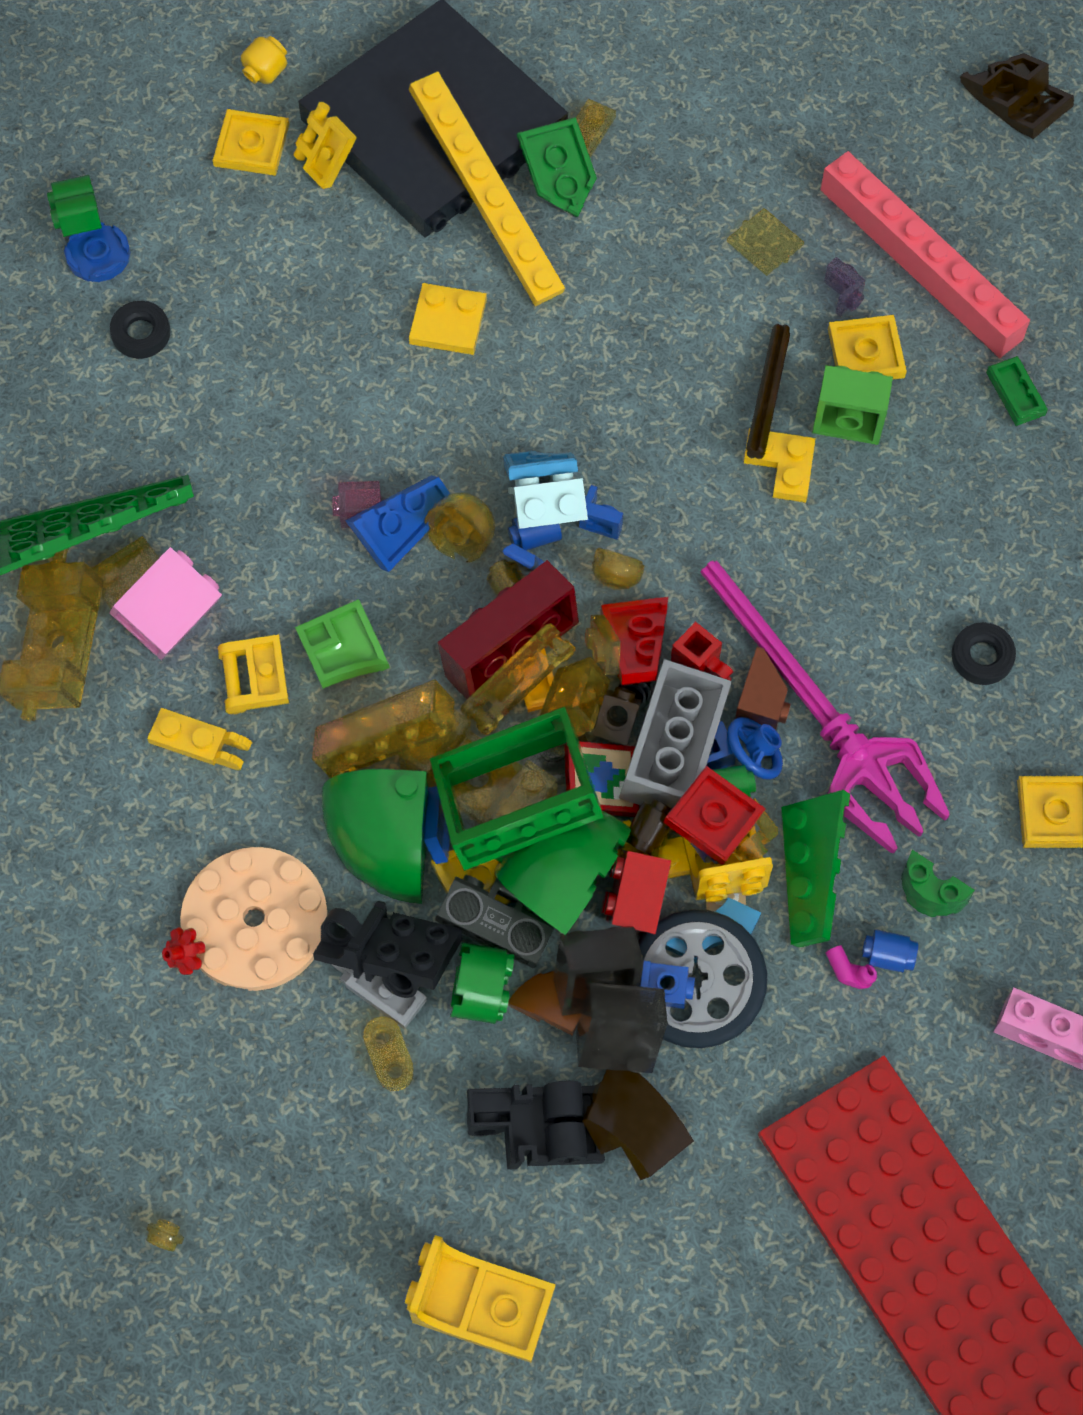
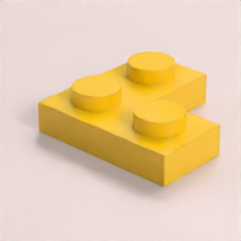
[744,428,816,503]

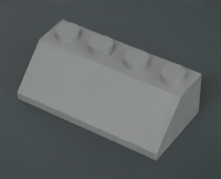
[619,659,732,808]

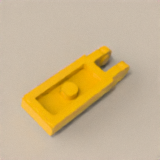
[147,708,252,770]

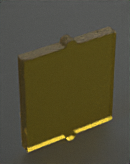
[727,208,805,276]

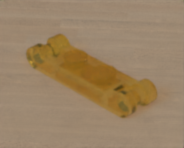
[460,624,576,736]

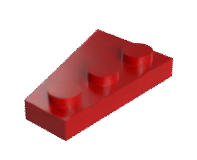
[600,597,668,685]

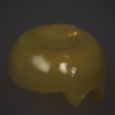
[592,548,645,590]

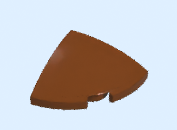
[508,966,607,1036]

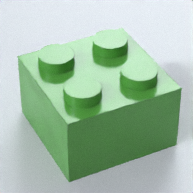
[812,365,893,445]

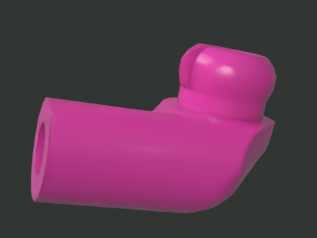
[825,945,877,989]

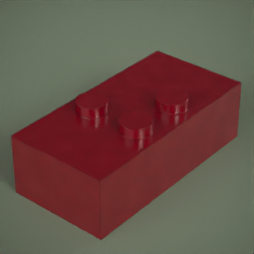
[437,560,579,705]

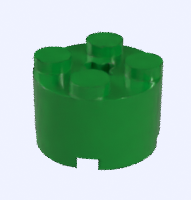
[450,943,514,1024]

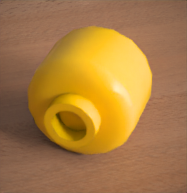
[241,36,287,84]

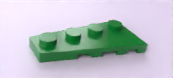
[781,790,850,947]

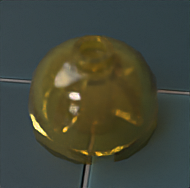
[425,493,495,562]

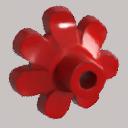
[162,927,205,975]

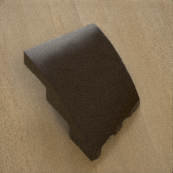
[960,53,1074,139]
[582,1054,694,1180]

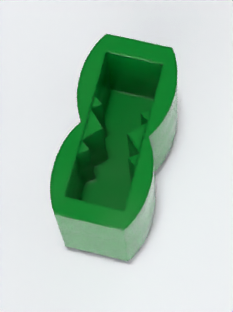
[47,175,102,237]

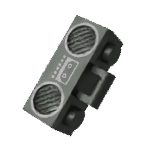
[435,875,554,969]

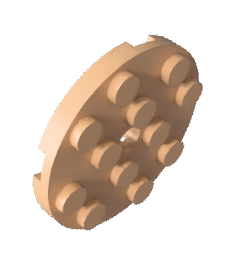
[180,847,328,991]

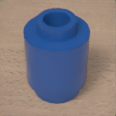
[862,929,918,973]

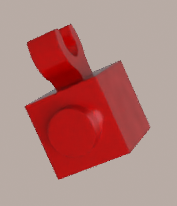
[670,621,733,681]

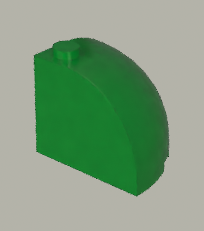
[322,769,429,904]
[495,811,631,935]

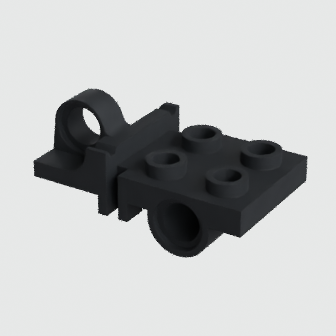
[313,901,462,998]
[467,1080,605,1169]

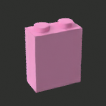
[110,547,222,660]

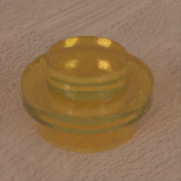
[146,1219,184,1252]

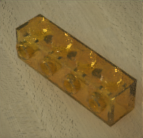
[312,679,455,778]

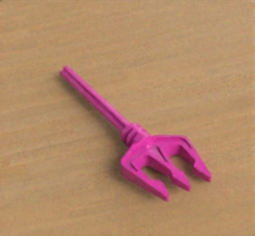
[700,560,949,853]

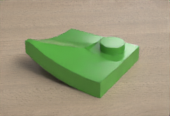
[295,599,390,689]

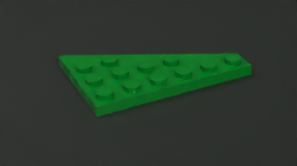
[0,475,194,575]

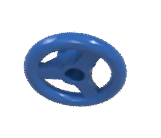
[727,717,783,780]

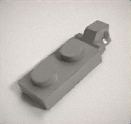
[331,964,427,1029]

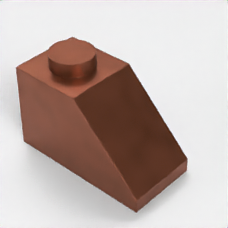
[735,647,791,730]

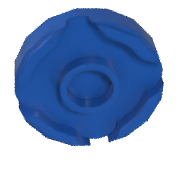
[64,222,131,282]

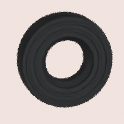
[110,301,170,359]
[951,622,1016,685]

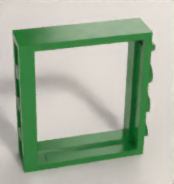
[430,706,604,871]

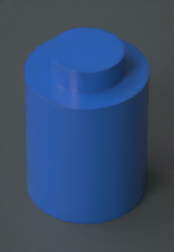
[508,518,562,550]

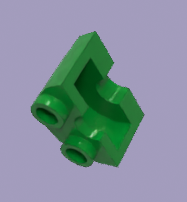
[901,850,975,917]

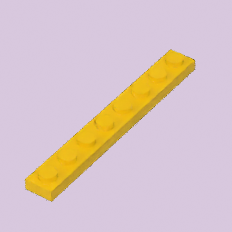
[409,72,565,307]

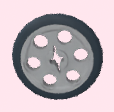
[627,909,768,1048]

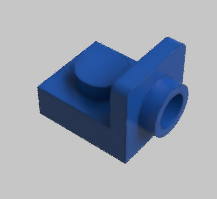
[579,485,623,540]

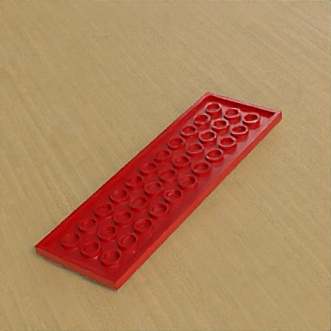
[758,1055,1083,1415]

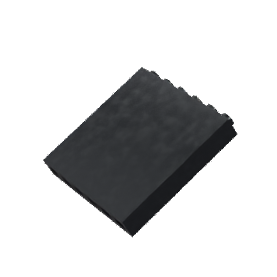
[298,0,568,238]

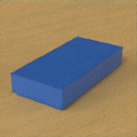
[423,786,450,864]

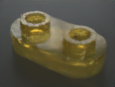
[363,1017,414,1091]

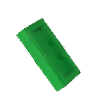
[986,356,1048,426]

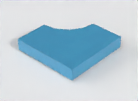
[503,451,578,480]

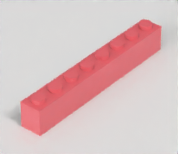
[820,151,1030,358]

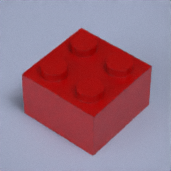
[601,849,672,934]

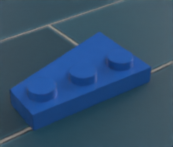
[345,475,456,572]

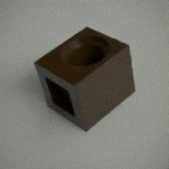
[593,687,642,746]

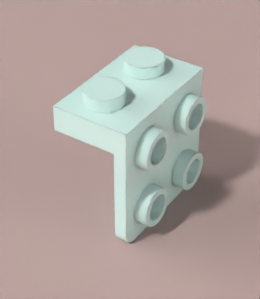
[508,472,588,529]

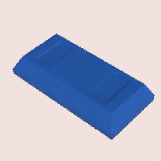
[502,544,544,571]

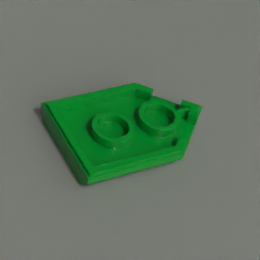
[517,117,597,217]

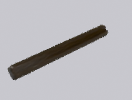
[746,324,790,459]

